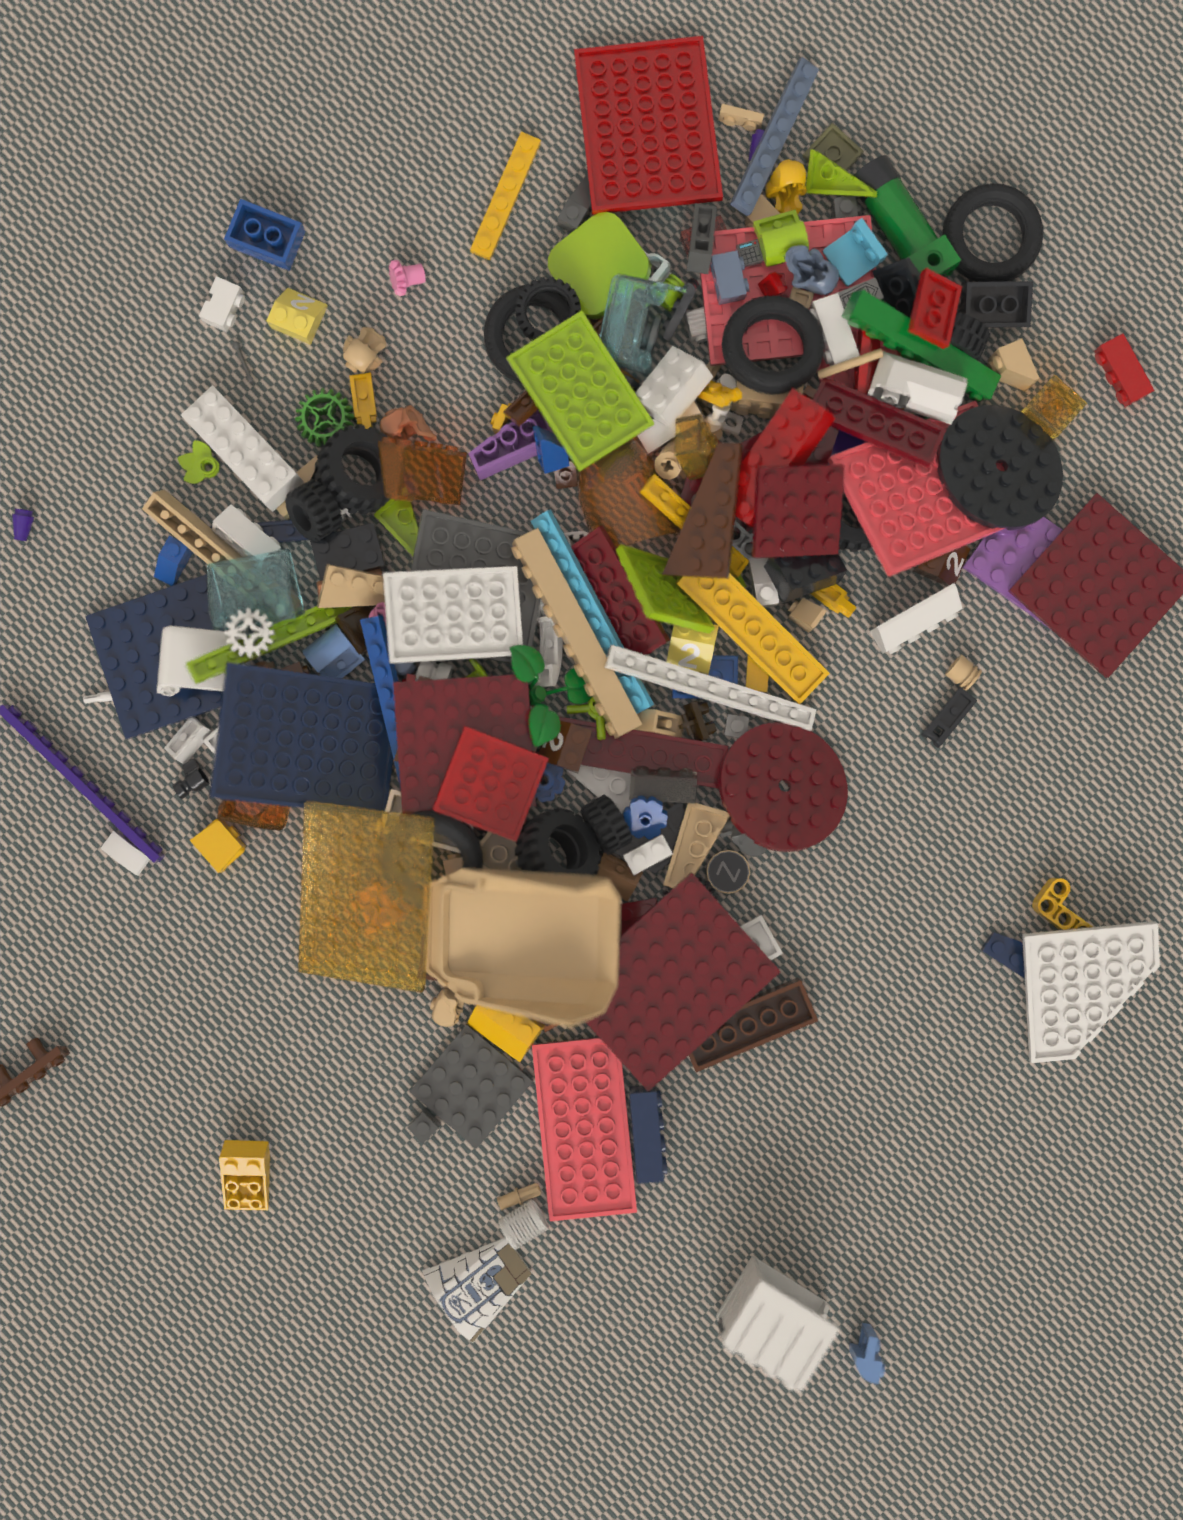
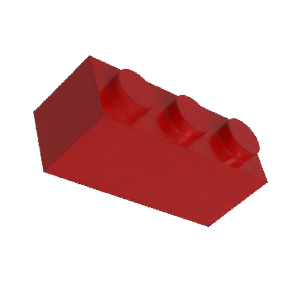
[1094,333,1155,408]

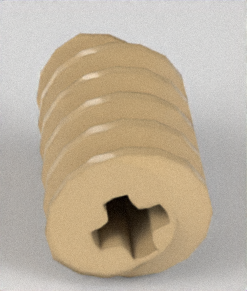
[654,438,692,480]

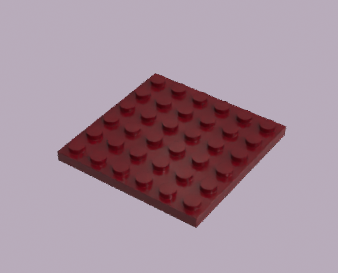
[1008,493,1183,678]
[393,675,536,816]

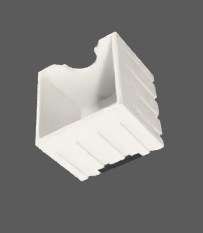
[716,1256,839,1392]

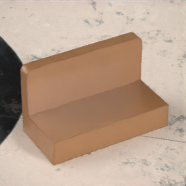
[595,853,643,901]

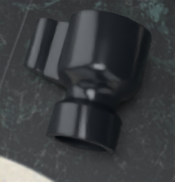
[173,758,210,799]

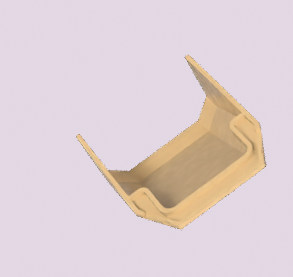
[425,868,621,1027]

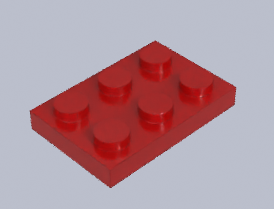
[908,268,962,349]

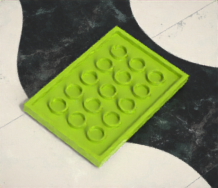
[506,311,655,472]

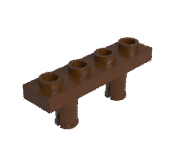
[0,1038,70,1107]

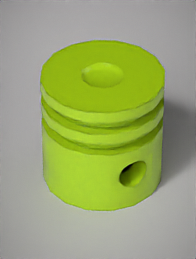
[652,274,685,312]

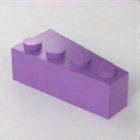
[468,409,554,481]

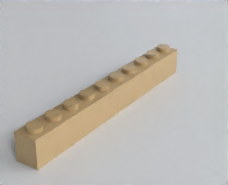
[511,528,642,739]

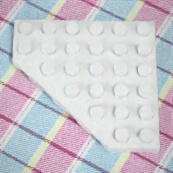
[1022,921,1160,1063]

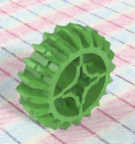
[295,388,355,447]

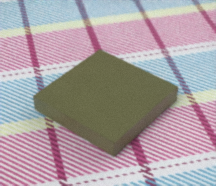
[802,123,864,171]

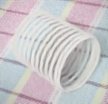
[498,1199,549,1250]

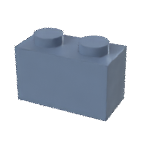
[710,250,749,305]

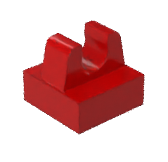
[758,271,788,296]

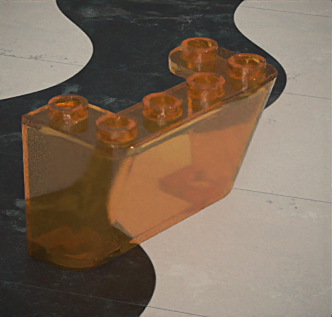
[378,437,467,505]

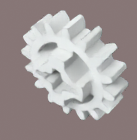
[224,608,275,658]

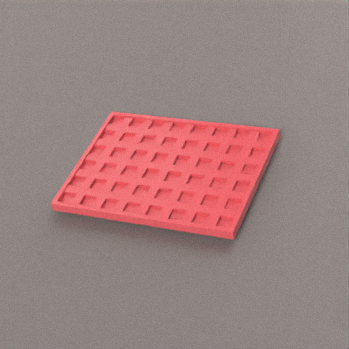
[700,215,884,366]

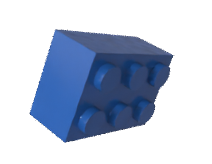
[224,199,306,271]

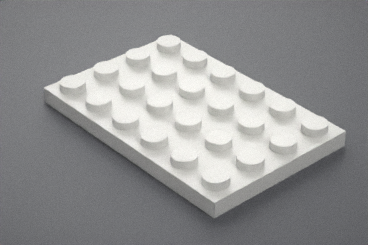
[383,566,523,664]

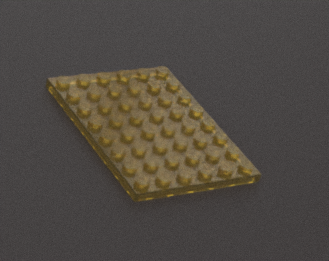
[298,801,434,993]

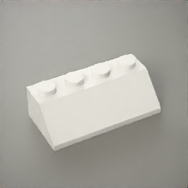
[870,583,963,655]

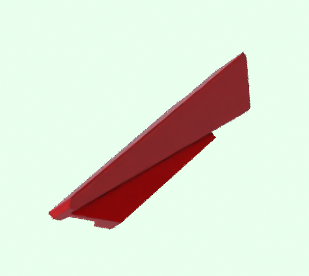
[853,328,880,395]

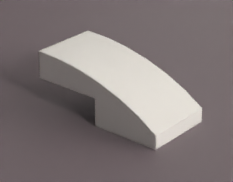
[101,831,150,876]

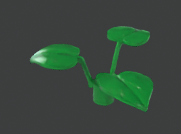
[510,645,593,747]

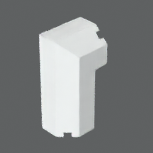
[867,351,967,424]

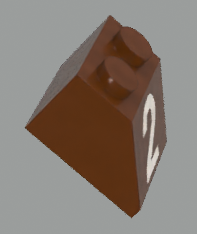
[913,545,970,587]
[538,720,592,773]

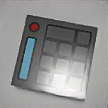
[736,239,764,268]

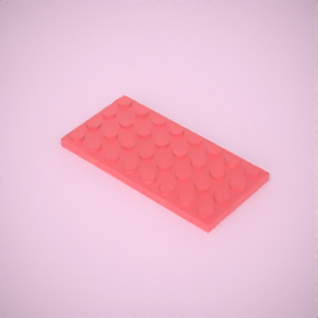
[532,1037,637,1222]

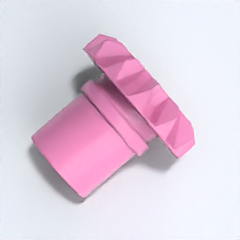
[389,260,425,296]

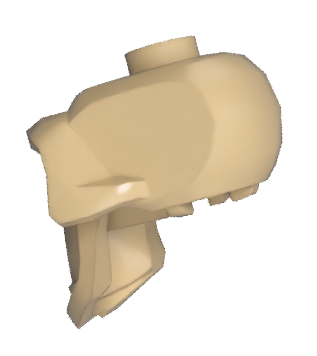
[343,327,386,373]
[430,987,471,1027]

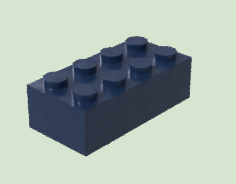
[629,1085,668,1184]

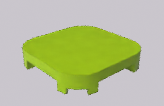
[548,212,652,319]

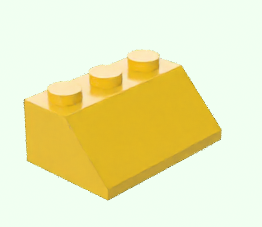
[467,1005,545,1062]

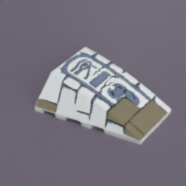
[422,1237,532,1343]

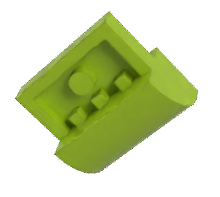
[753,210,809,267]

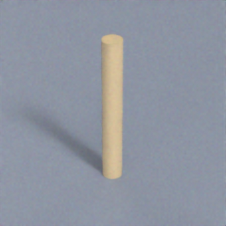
[817,348,883,380]

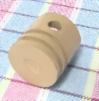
[945,654,982,691]

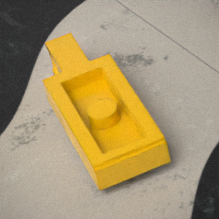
[349,372,377,429]
[811,584,857,618]

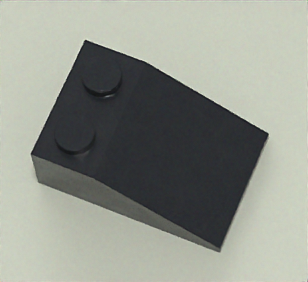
[872,257,921,319]

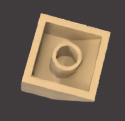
[987,338,1040,391]

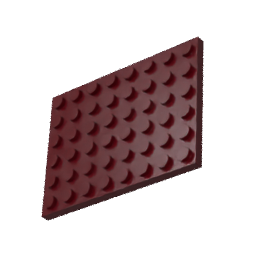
[585,872,781,1092]

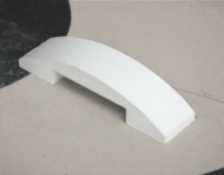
[535,600,563,687]

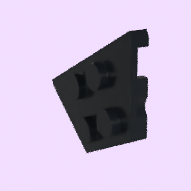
[614,800,684,873]

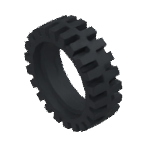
[516,277,581,341]

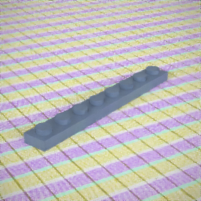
[730,57,819,216]

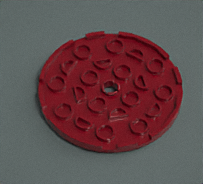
[719,722,848,852]

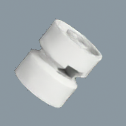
[415,661,453,681]

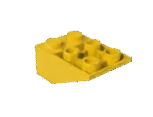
[219,1140,270,1210]

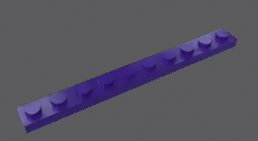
[0,704,165,863]

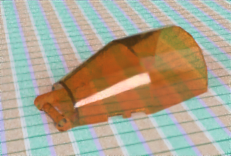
[578,437,680,548]

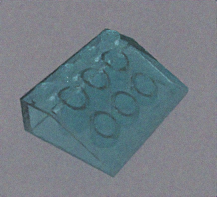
[207,548,305,631]

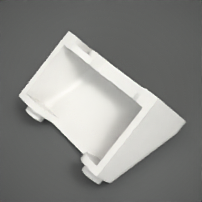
[157,626,251,696]

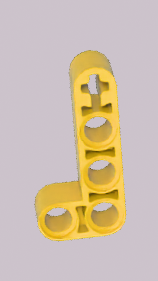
[1032,878,1092,930]

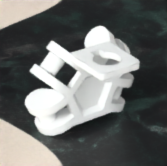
[702,374,743,435]

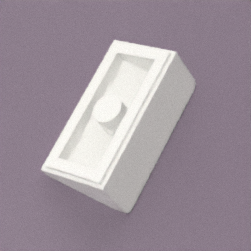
[164,717,212,764]

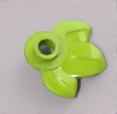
[177,440,220,484]

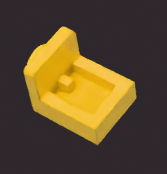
[490,403,511,433]

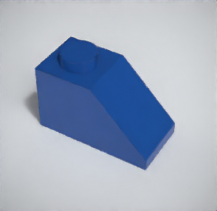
[533,426,570,474]
[154,535,193,586]

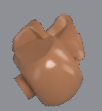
[379,405,437,443]

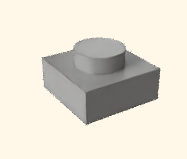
[724,714,749,738]

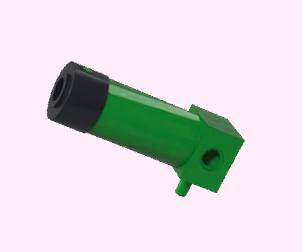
[854,155,961,277]

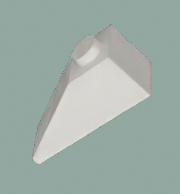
[745,544,779,608]

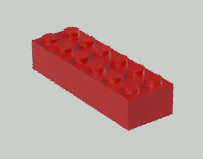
[735,388,835,527]

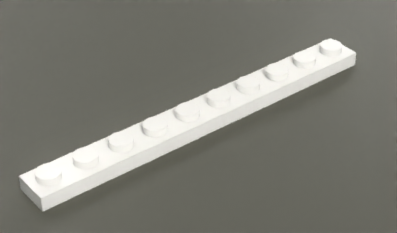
[604,645,816,731]

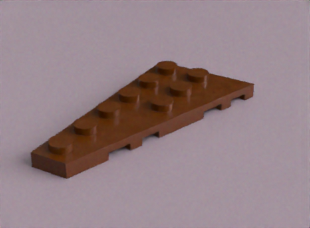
[662,443,742,579]

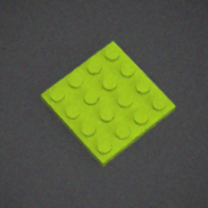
[616,544,715,634]

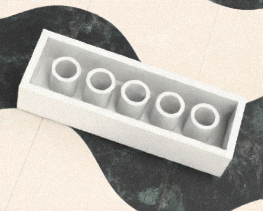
[181,385,304,512]

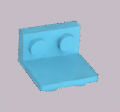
[822,218,888,287]

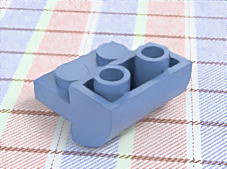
[302,624,365,679]
[849,1323,885,1384]

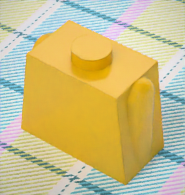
[190,819,246,873]

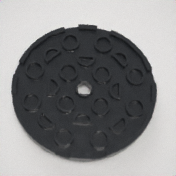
[937,405,1063,530]

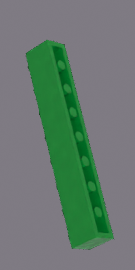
[841,289,1001,402]

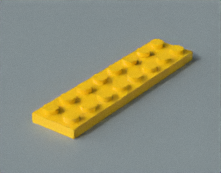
[676,573,830,704]

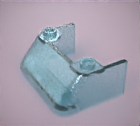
[599,274,687,374]

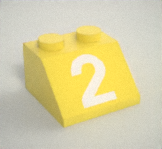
[266,288,328,345]
[666,624,719,675]

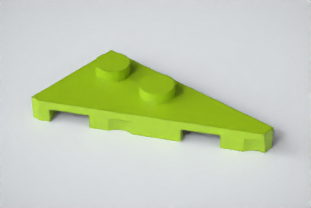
[806,149,877,197]
[374,486,419,556]

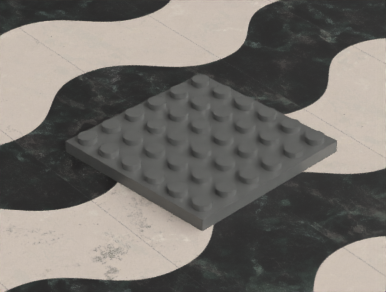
[410,509,541,664]

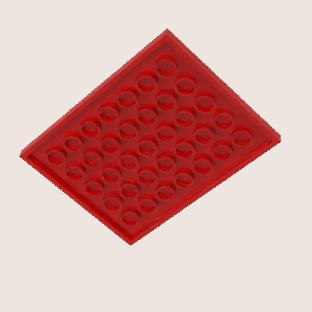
[574,36,723,215]

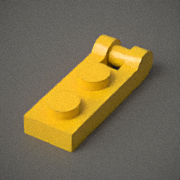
[698,380,742,407]

